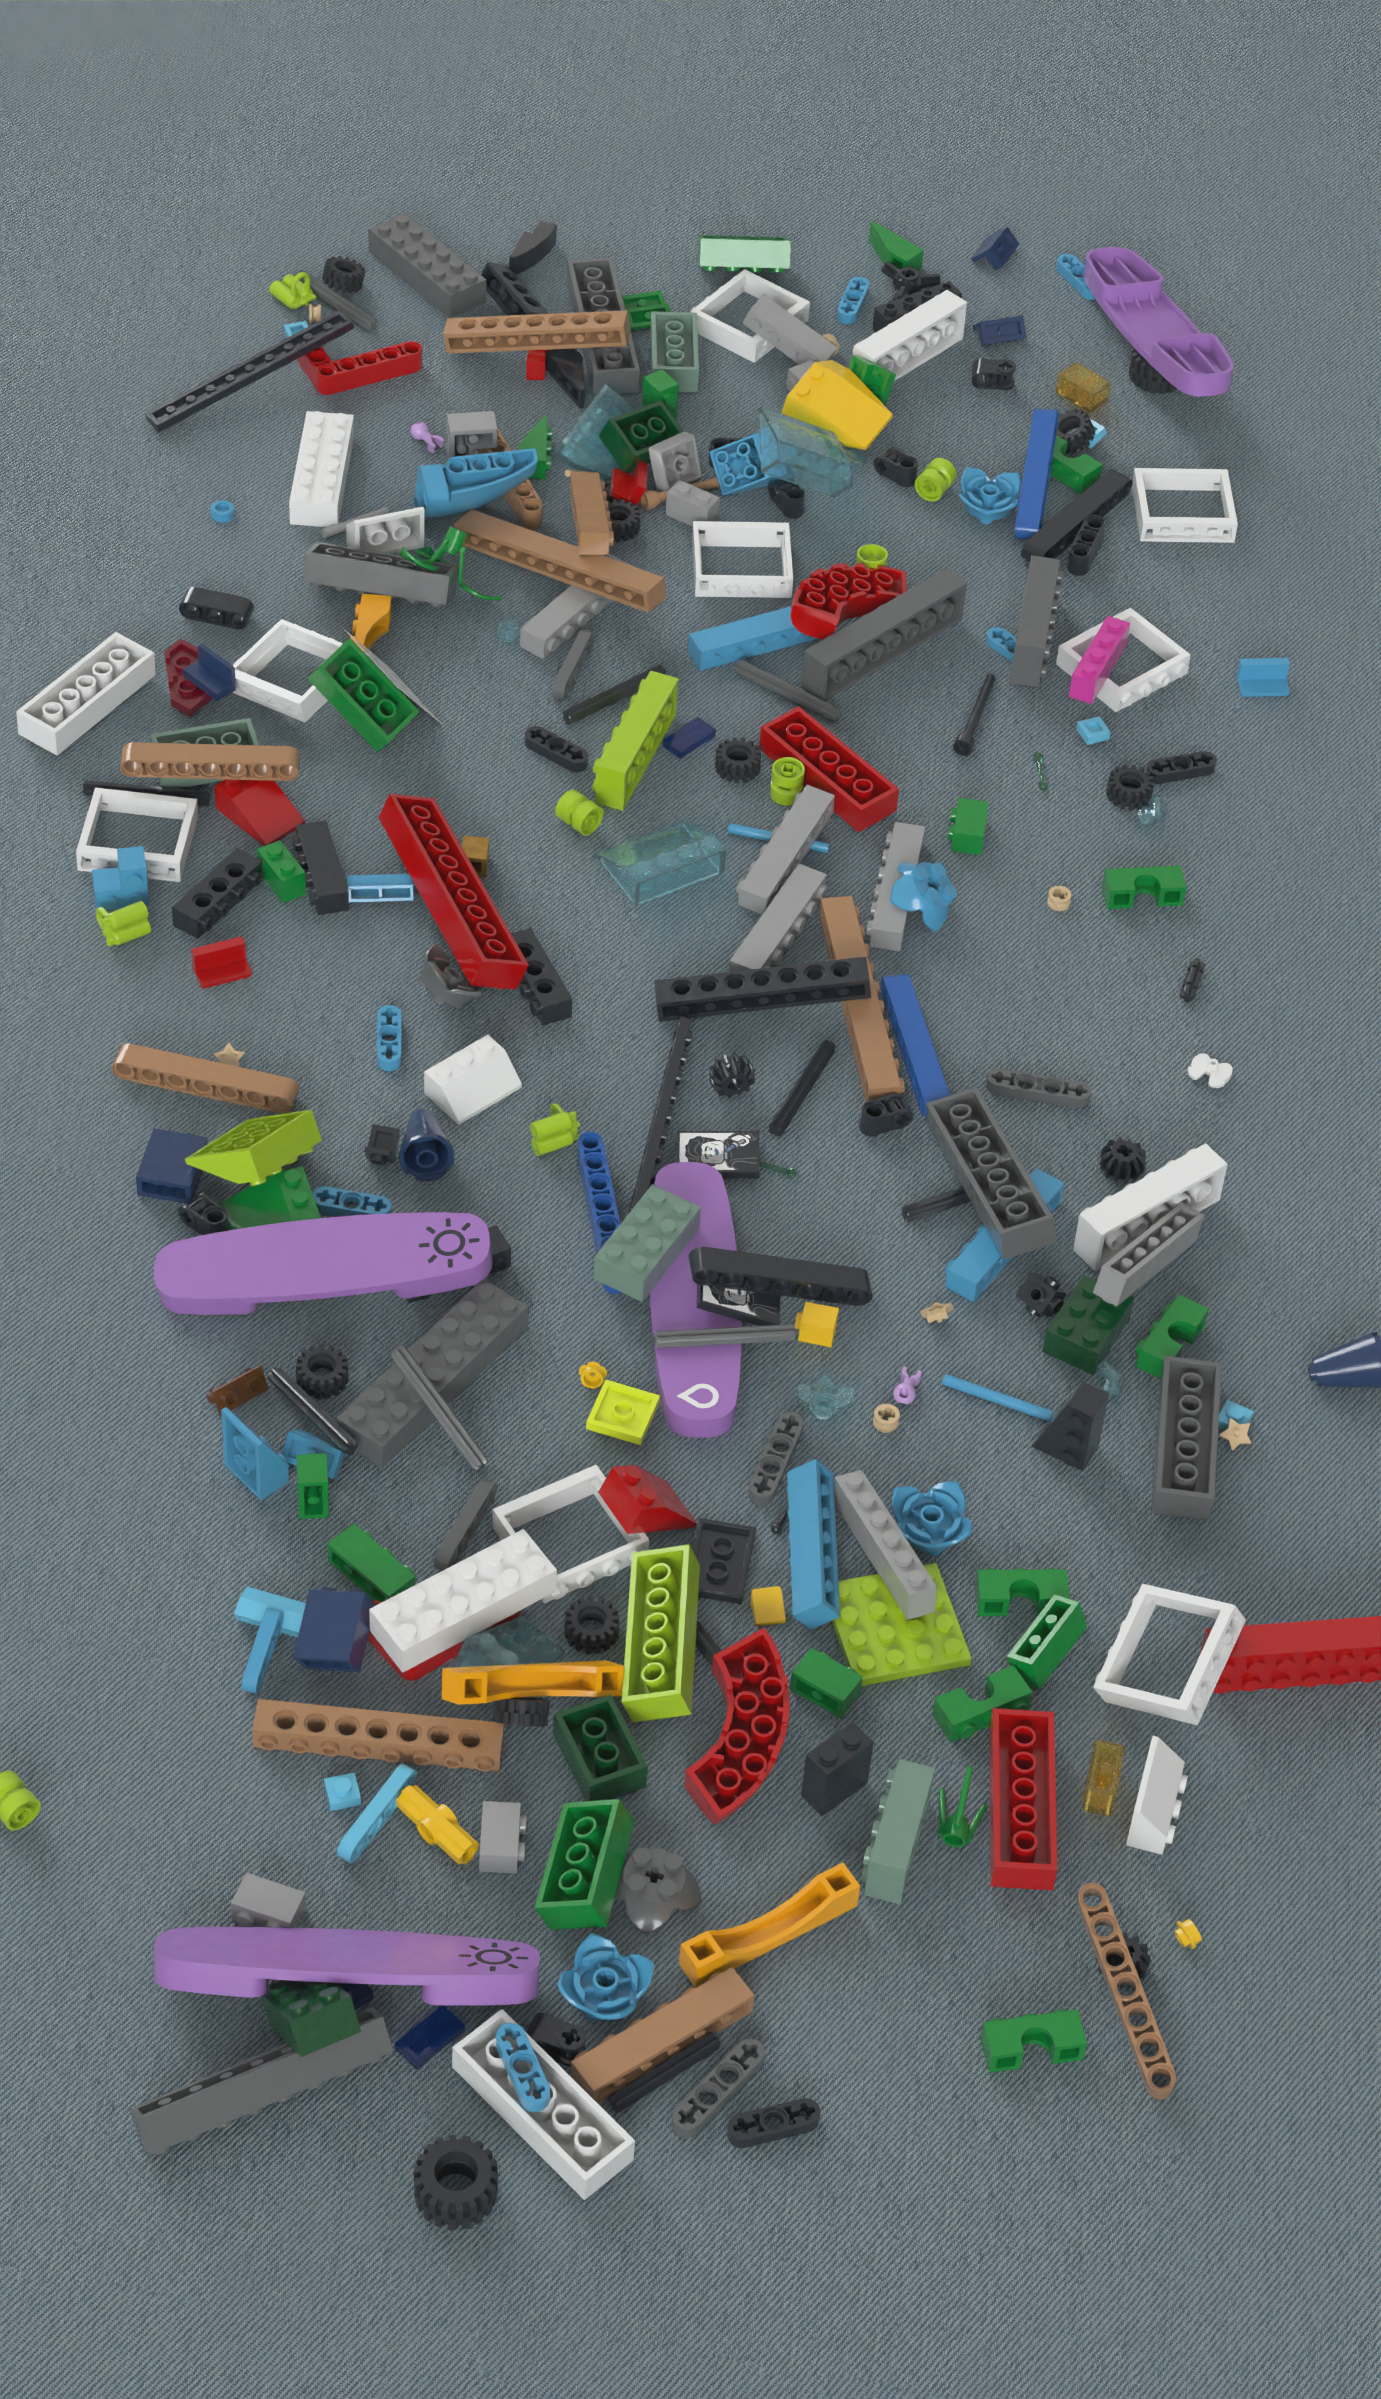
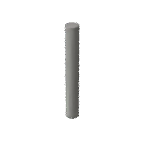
[321,507,389,538]

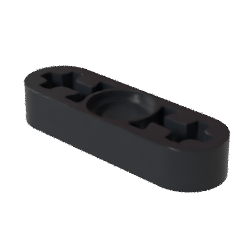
[525,726,588,772]
[1147,751,1217,784]
[727,2098,821,2148]

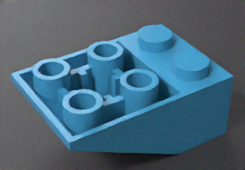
[709,426,796,496]

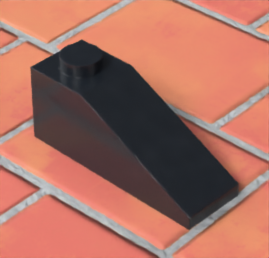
[546,348,585,409]

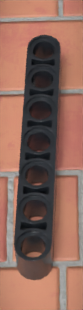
[1021,469,1133,561]
[688,1247,873,1306]

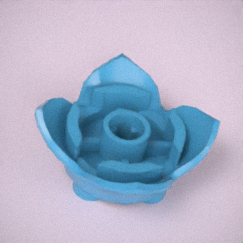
[959,466,1021,524]
[890,862,957,933]
[892,1481,972,1556]
[558,1933,654,2021]

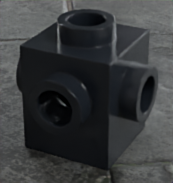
[1015,1272,1067,1317]

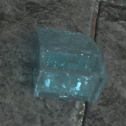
[453,1616,565,1668]

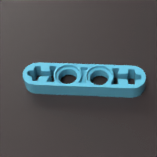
[337,1764,417,1864]

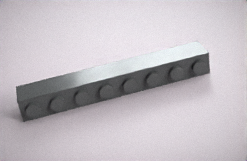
[129,2007,394,2155]

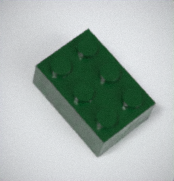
[598,400,683,473]
[1043,1275,1134,1375]
[553,1694,648,1801]
[261,1980,361,2057]

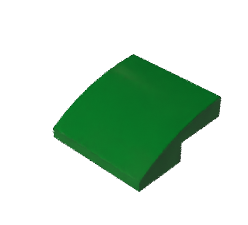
[622,290,671,330]
[849,355,896,407]

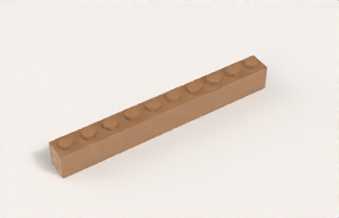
[454,509,666,613]
[819,896,904,1102]

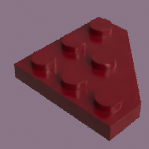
[164,639,213,717]

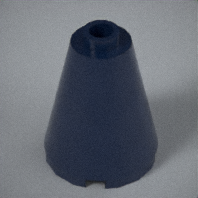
[399,1109,454,1181]
[1307,1331,1381,1388]

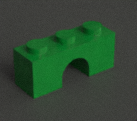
[1050,435,1103,494]
[1102,865,1187,909]
[1135,1294,1209,1378]
[975,1568,1070,1616]
[932,1665,1032,1743]
[980,2009,1087,2073]

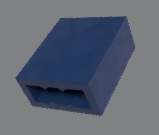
[136,1128,208,1204]
[293,1587,376,1673]

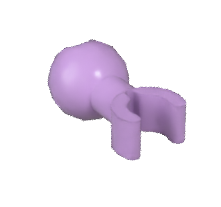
[410,421,444,453]
[893,1367,921,1405]

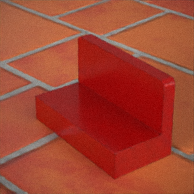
[610,460,648,506]
[191,936,252,989]

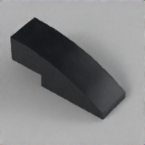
[509,221,557,275]

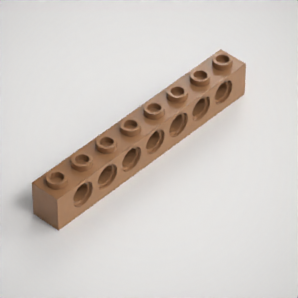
[443,310,631,354]
[252,1699,504,1772]

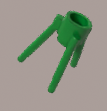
[938,1766,987,1847]

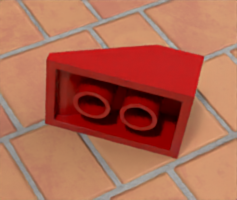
[215,779,305,846]
[598,1465,697,1534]

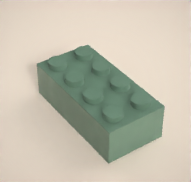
[650,311,699,393]
[150,718,259,789]
[593,1184,701,1302]
[860,1759,935,1905]

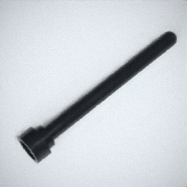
[953,674,995,756]

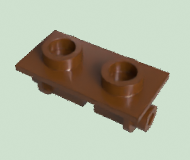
[206,1365,269,1416]

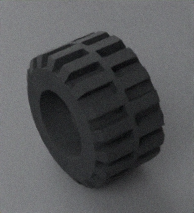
[1129,347,1178,394]
[414,2135,498,2230]

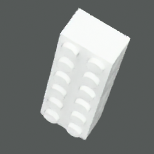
[853,290,967,381]
[289,411,354,527]
[16,632,156,755]
[1073,1143,1227,1271]
[369,1529,557,1673]
[452,2009,635,2200]

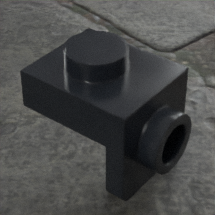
[364,1124,400,1165]

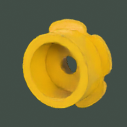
[579,1362,607,1389]
[1174,1919,1202,1949]

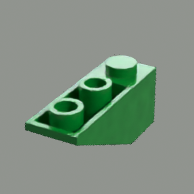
[869,221,924,271]
[518,416,552,479]

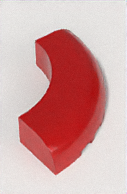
[790,563,907,640]
[684,1627,790,1824]

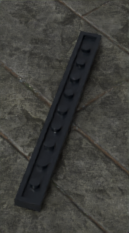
[145,310,354,432]
[628,1016,693,1214]

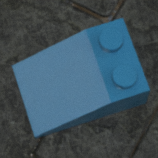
[221,1407,289,1500]

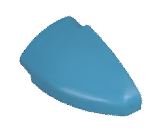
[414,448,538,519]

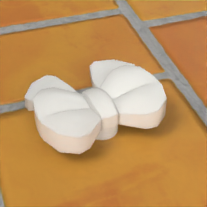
[1187,1054,1233,1088]

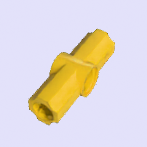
[396,1785,479,1865]

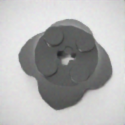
[417,943,483,1009]
[615,1847,701,1934]

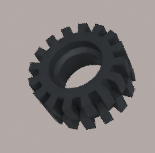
[322,256,366,293]
[1057,408,1095,453]
[608,499,640,542]
[715,737,761,783]
[1106,765,1154,811]
[296,1344,348,1399]
[564,1596,620,1654]
[492,1697,550,1727]

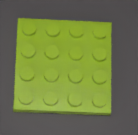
[832,1563,972,1686]

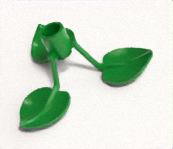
[399,526,502,601]

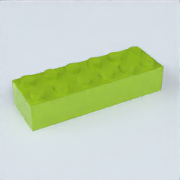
[592,671,679,811]
[622,1544,700,1722]

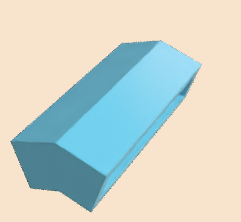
[234,1587,306,1637]

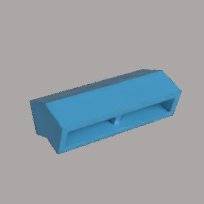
[347,874,414,902]

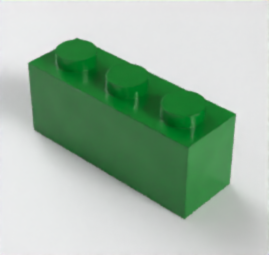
[327,1524,416,1602]
[1007,1594,1087,1689]

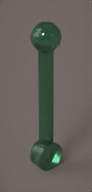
[1033,753,1048,791]
[759,1161,797,1179]

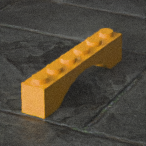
[351,594,391,654]
[442,1660,624,1705]
[679,1863,860,1988]

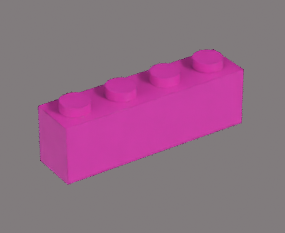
[1069,616,1130,704]

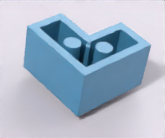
[92,846,149,910]

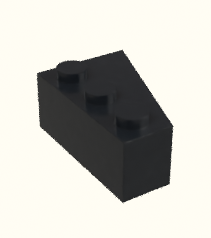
[1032,1382,1109,1471]

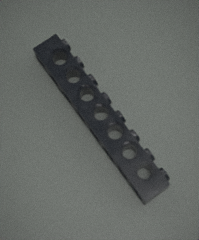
[654,957,871,1022]

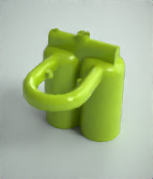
[269,272,316,309]
[95,901,151,946]
[530,1103,580,1156]

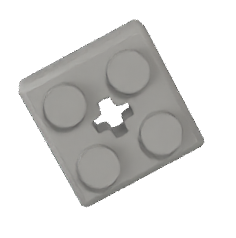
[649,431,702,492]

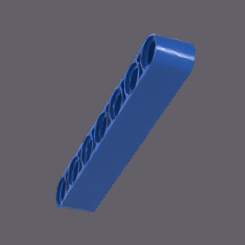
[1015,409,1059,539]
[880,974,950,1117]
[577,1132,622,1294]

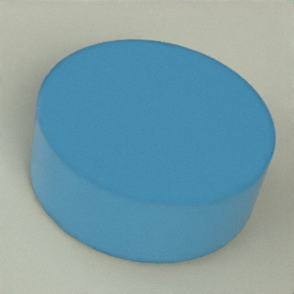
[210,500,235,523]

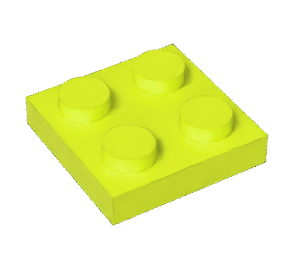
[586,1380,660,1445]

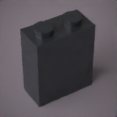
[801,1722,874,1816]

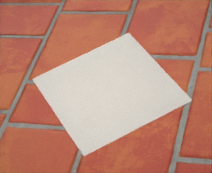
[344,629,441,723]

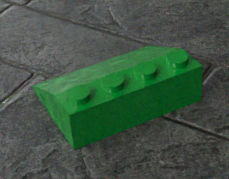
[222,1166,321,1230]

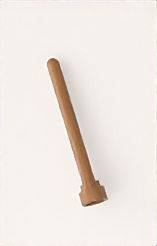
[640,477,720,511]

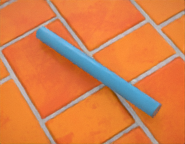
[728,823,830,853]
[942,1374,1054,1421]

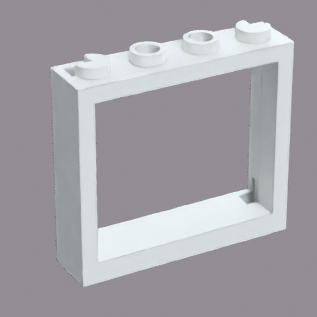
[690,269,810,363]
[1132,468,1238,543]
[692,521,793,598]
[1056,608,1191,712]
[232,619,343,722]
[76,788,198,882]
[492,1465,649,1603]
[1093,1584,1246,1725]

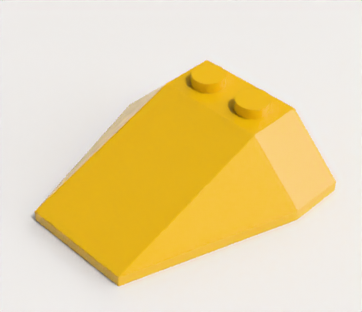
[777,360,893,450]

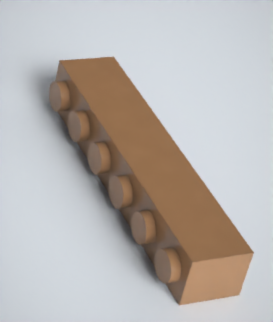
[570,472,614,555]
[571,1967,755,2104]

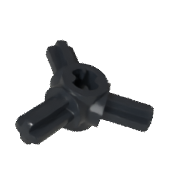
[881,262,941,301]

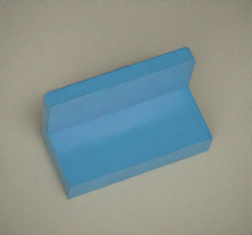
[1236,658,1290,697]
[282,1429,348,1479]

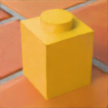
[795,1302,839,1347]

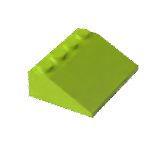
[185,1110,322,1186]

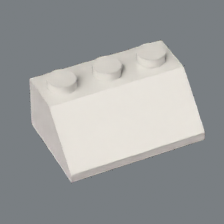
[346,507,424,554]
[424,1035,522,1125]
[1126,1736,1188,1855]

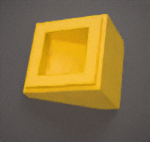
[750,1586,786,1626]

